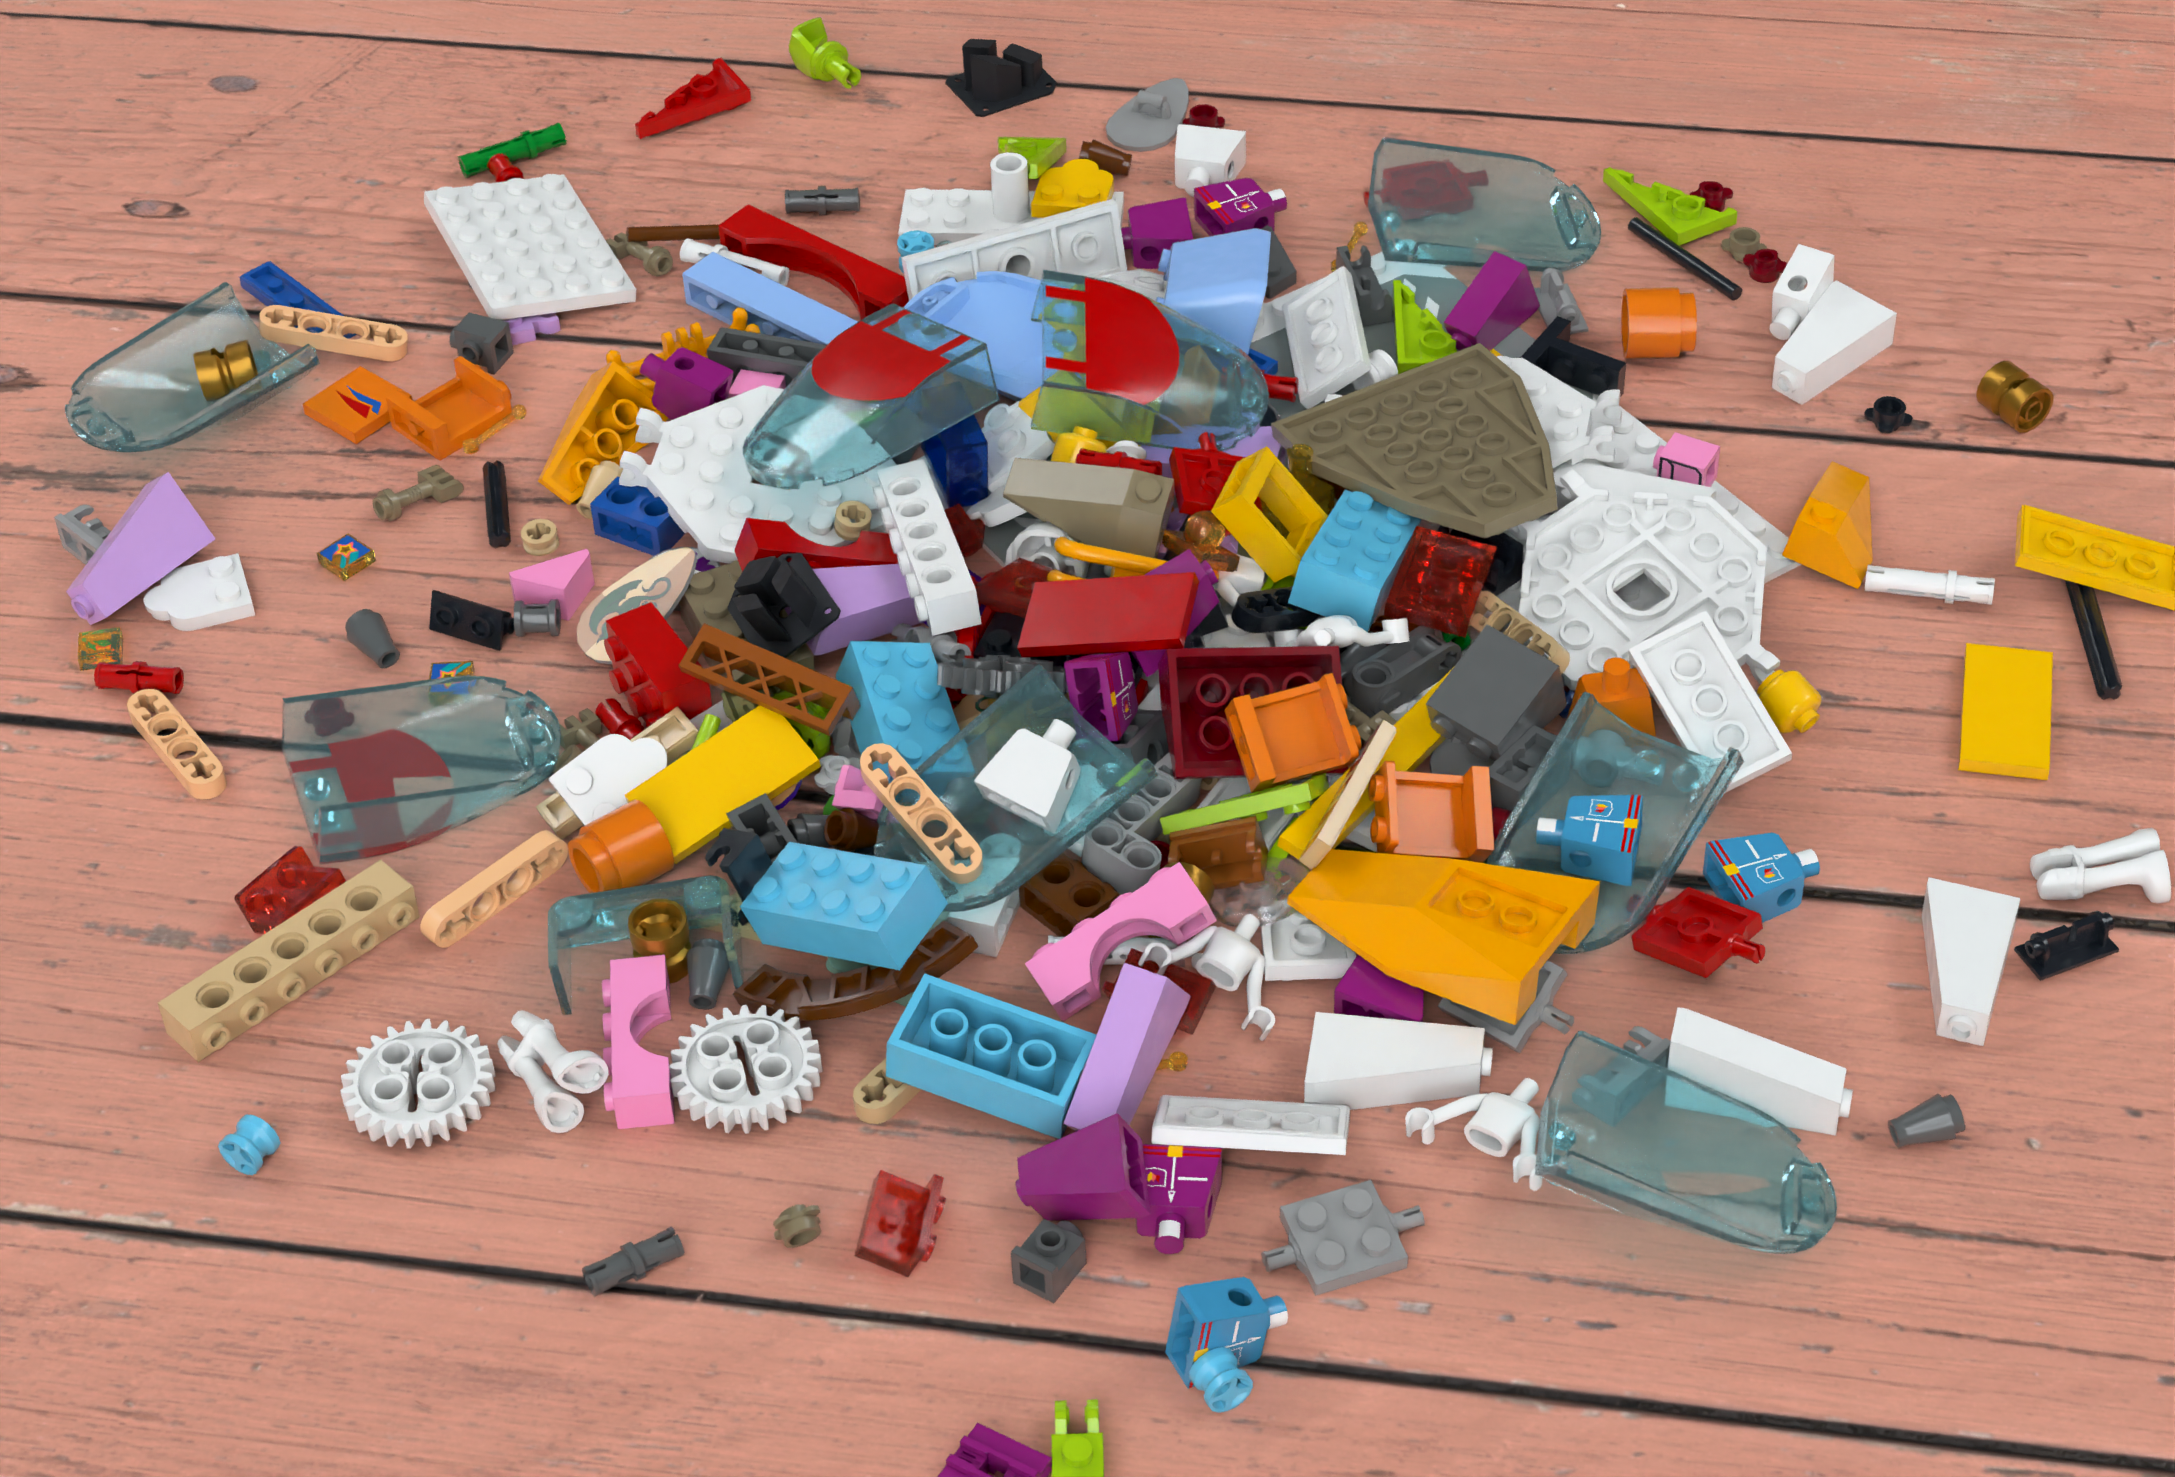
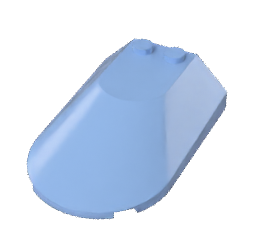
[898,271,1083,402]

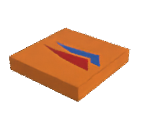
[303,366,413,444]

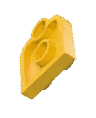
[1031,159,1114,218]

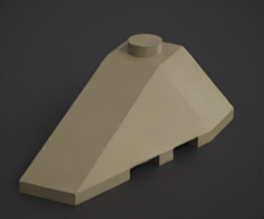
[1003,458,1174,559]

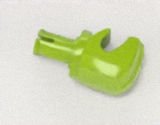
[789,17,861,89]

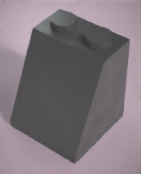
[1426,624,1567,761]

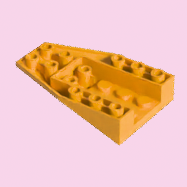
[1287,849,1600,1025]

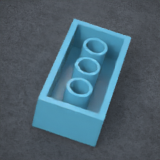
[1288,490,1422,632]
[836,641,974,805]
[740,842,948,970]
[886,973,1096,1139]

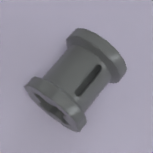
[514,599,561,637]

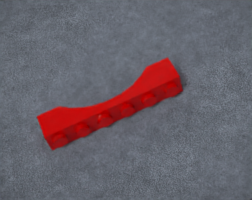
[718,204,909,334]

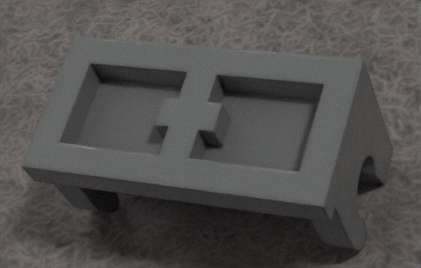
[1336,245,1394,327]

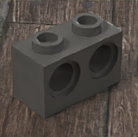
[1489,725,1570,830]

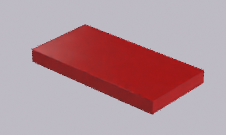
[1017,572,1199,657]

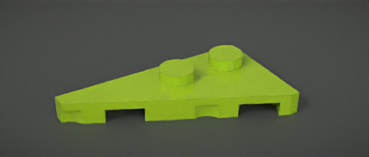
[998,137,1066,179]
[1603,167,1738,245]
[1392,280,1458,374]
[1160,773,1329,835]

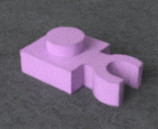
[501,313,560,345]

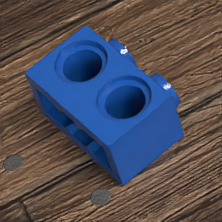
[590,476,686,556]

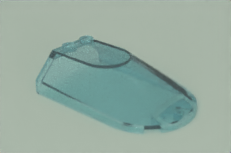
[1368,137,1601,272]
[65,282,320,452]
[874,664,1158,912]
[1487,692,1744,954]
[1535,1031,1837,1254]

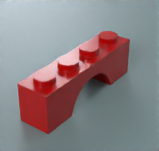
[734,518,899,572]

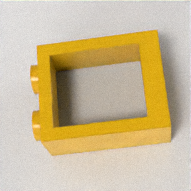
[1211,446,1328,583]

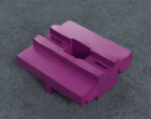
[938,1422,1052,1477]

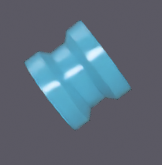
[897,230,934,273]
[218,1114,280,1175]
[1189,1347,1253,1413]

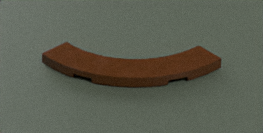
[733,920,979,1021]

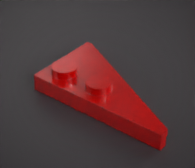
[635,58,751,139]

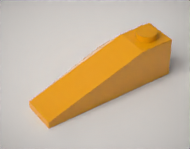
[538,361,668,505]
[1782,461,1873,589]

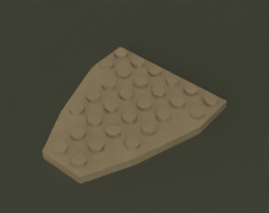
[1271,343,1558,538]

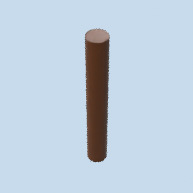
[626,224,720,242]

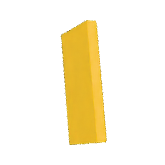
[2015,504,2175,611]
[1958,643,2053,780]
[625,706,821,864]

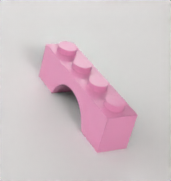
[1025,862,1217,1021]
[602,955,675,1129]

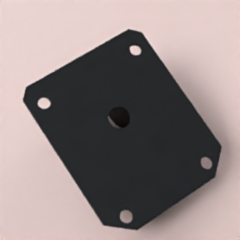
[946,39,1056,117]
[727,553,841,658]

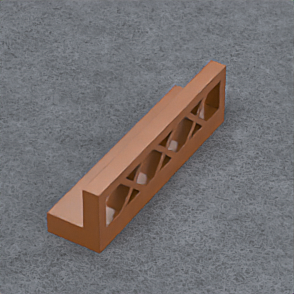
[678,623,861,736]

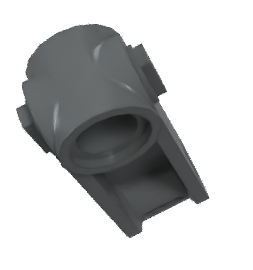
[1344,624,1462,718]

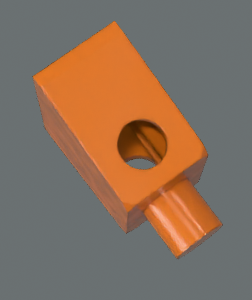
[1566,657,1657,749]

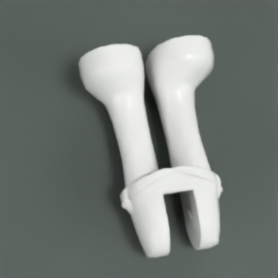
[2030,828,2171,904]
[497,1010,609,1133]

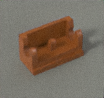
[1168,816,1268,890]

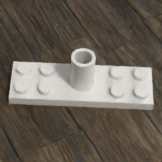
[898,153,1124,245]
[901,199,1127,300]

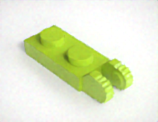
[1052,1399,1104,1477]

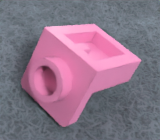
[832,765,899,823]

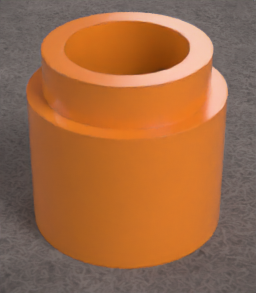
[1621,287,1697,359]
[568,799,674,900]

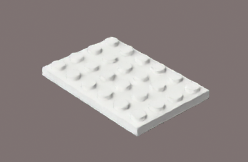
[424,174,636,320]

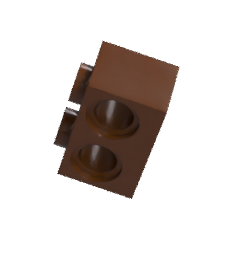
[1018,848,1119,937]

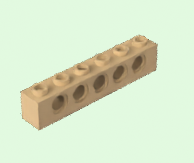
[158,860,420,1062]

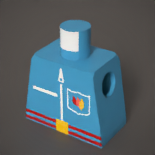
[1536,795,1643,886]
[1703,833,1820,923]
[1165,1277,1288,1389]

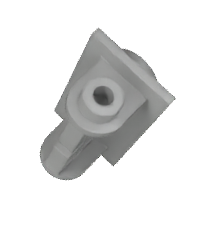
[1534,267,1589,335]

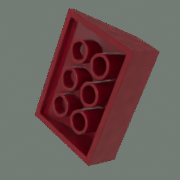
[1158,646,1349,779]

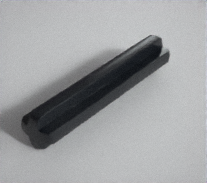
[483,460,511,548]

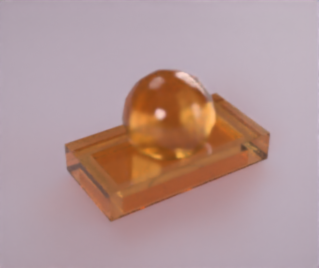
[1162,510,1240,572]

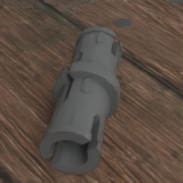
[785,186,860,215]
[582,1226,684,1297]

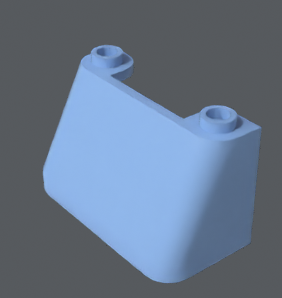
[1155,228,1271,358]

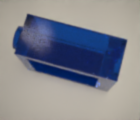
[920,380,988,510]

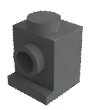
[449,312,514,374]
[1011,1219,1086,1303]

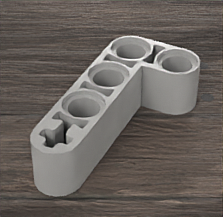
[1081,753,1202,895]

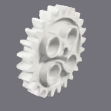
[670,1005,822,1134]
[340,1019,496,1149]

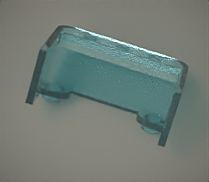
[548,875,744,1015]

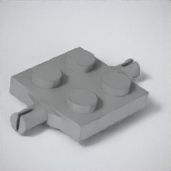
[1438,960,1574,1053]
[1262,1180,1425,1296]

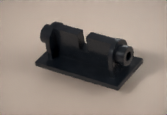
[429,590,515,651]
[2014,911,2119,981]

